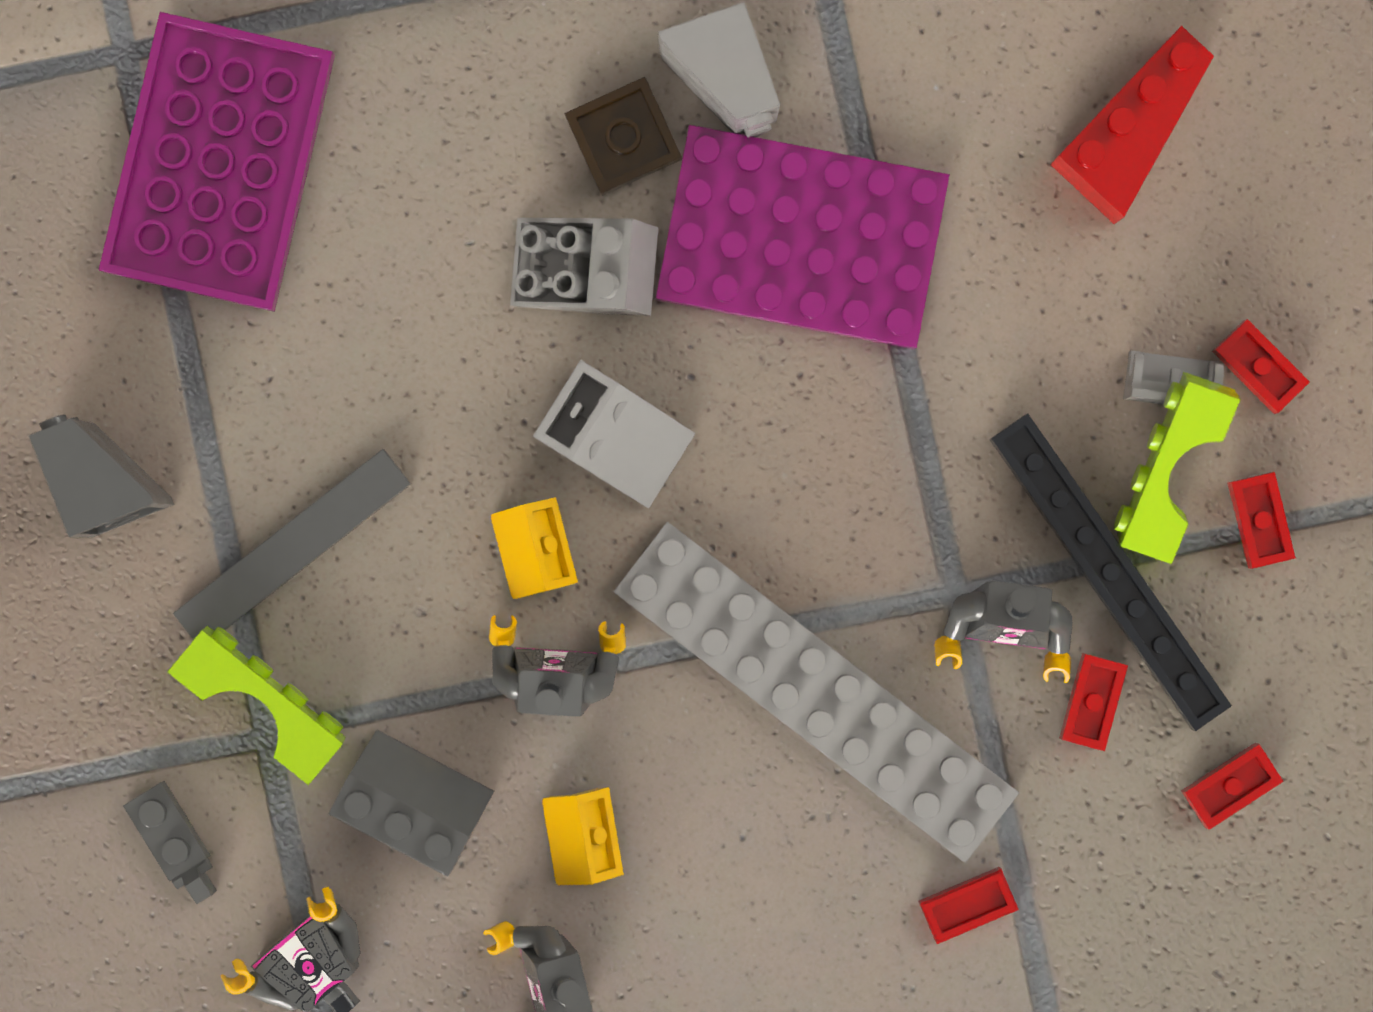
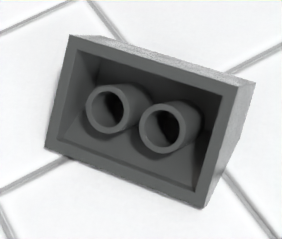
[328,730,494,877]

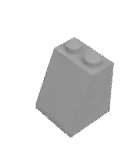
[658,2,780,138]

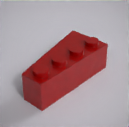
[1050,25,1214,224]

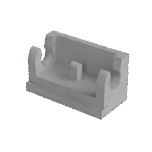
[1123,350,1224,404]

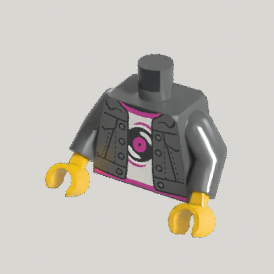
[934,581,1073,683]
[489,615,626,717]
[221,887,361,1012]
[483,921,593,1012]

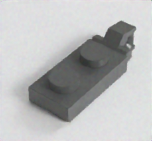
[123,781,217,904]

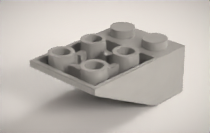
[510,218,658,316]
[533,360,696,509]

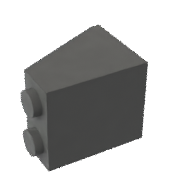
[28,415,174,538]

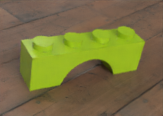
[1114,372,1241,564]
[167,626,346,785]

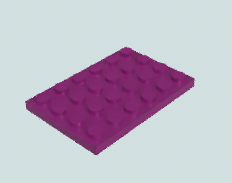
[99,12,335,312]
[656,125,950,349]

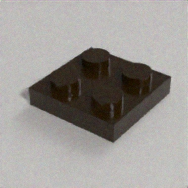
[564,77,682,196]

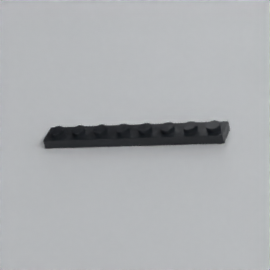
[989,413,1232,731]

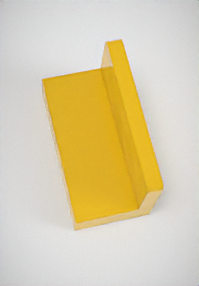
[491,497,578,599]
[542,787,624,885]

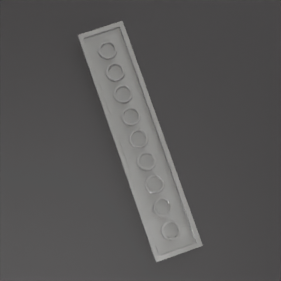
[613,521,1019,863]

